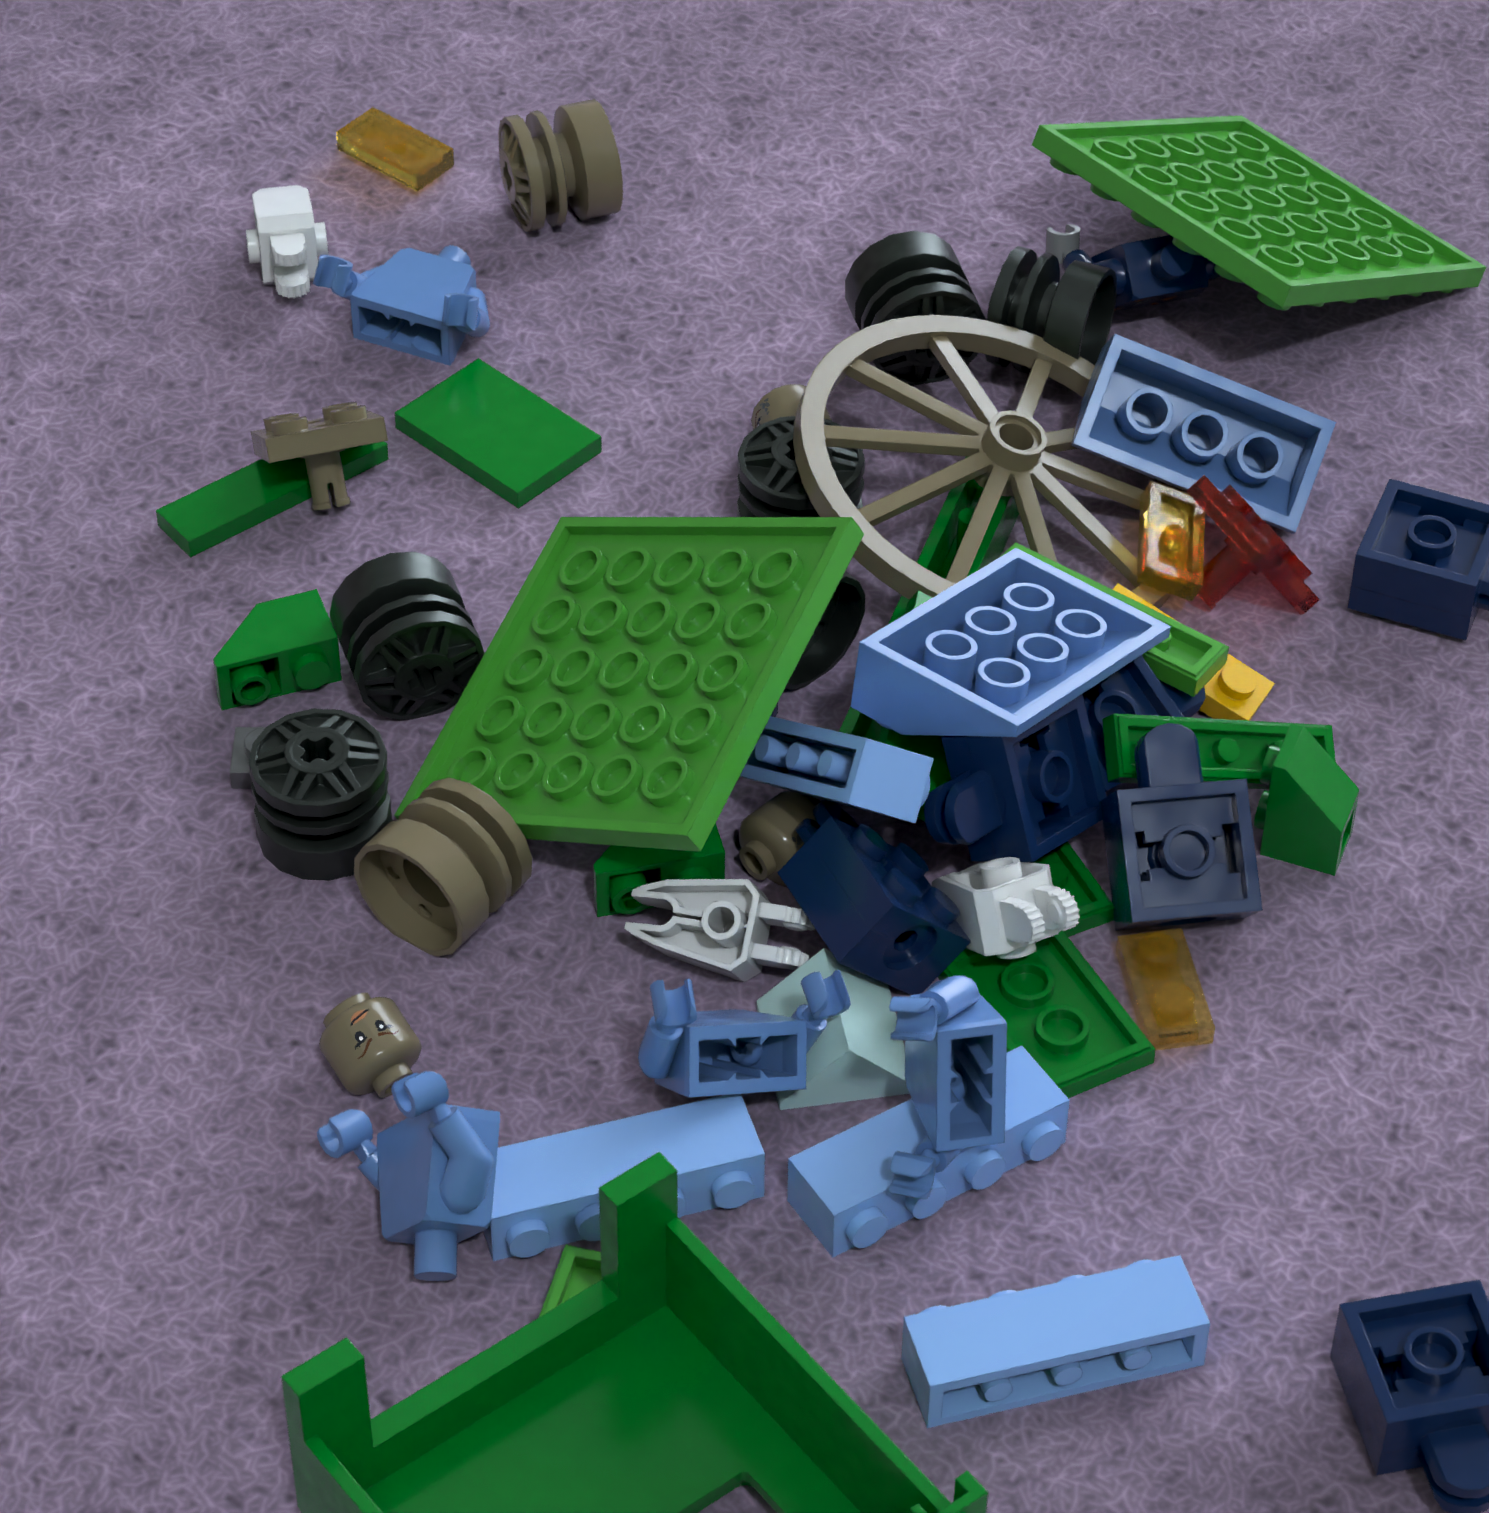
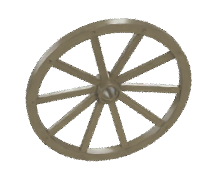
[793,315,1200,609]

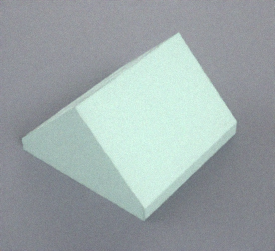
[756,948,910,1110]

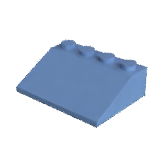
[850,548,1171,737]

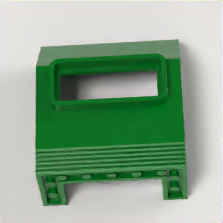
[281,1152,988,1513]

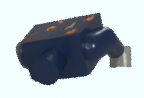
[1045,224,1220,312]

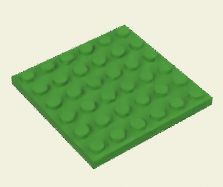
[1032,115,1486,310]
[394,517,864,852]

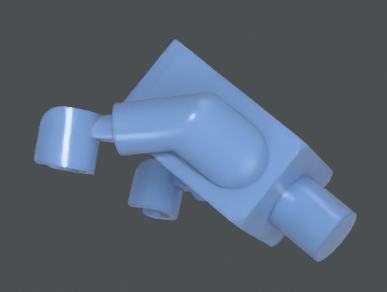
[312,245,490,366]
[638,970,851,1097]
[889,975,1007,1200]
[317,1071,500,1281]

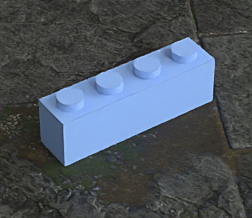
[740,716,934,823]
[787,1045,1069,1258]
[483,1094,765,1261]
[901,1255,1210,1428]

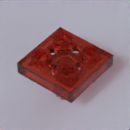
[1186,475,1320,615]

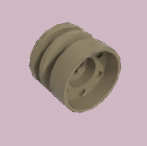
[498,99,623,232]
[354,778,532,956]

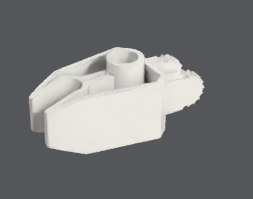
[246,185,328,298]
[931,857,1080,959]
[624,879,815,982]

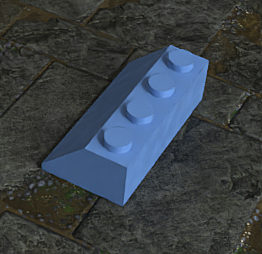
[1071,334,1336,534]

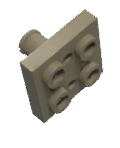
[250,402,388,510]

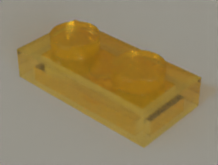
[336,107,454,192]
[1136,481,1205,601]
[1116,928,1215,1051]

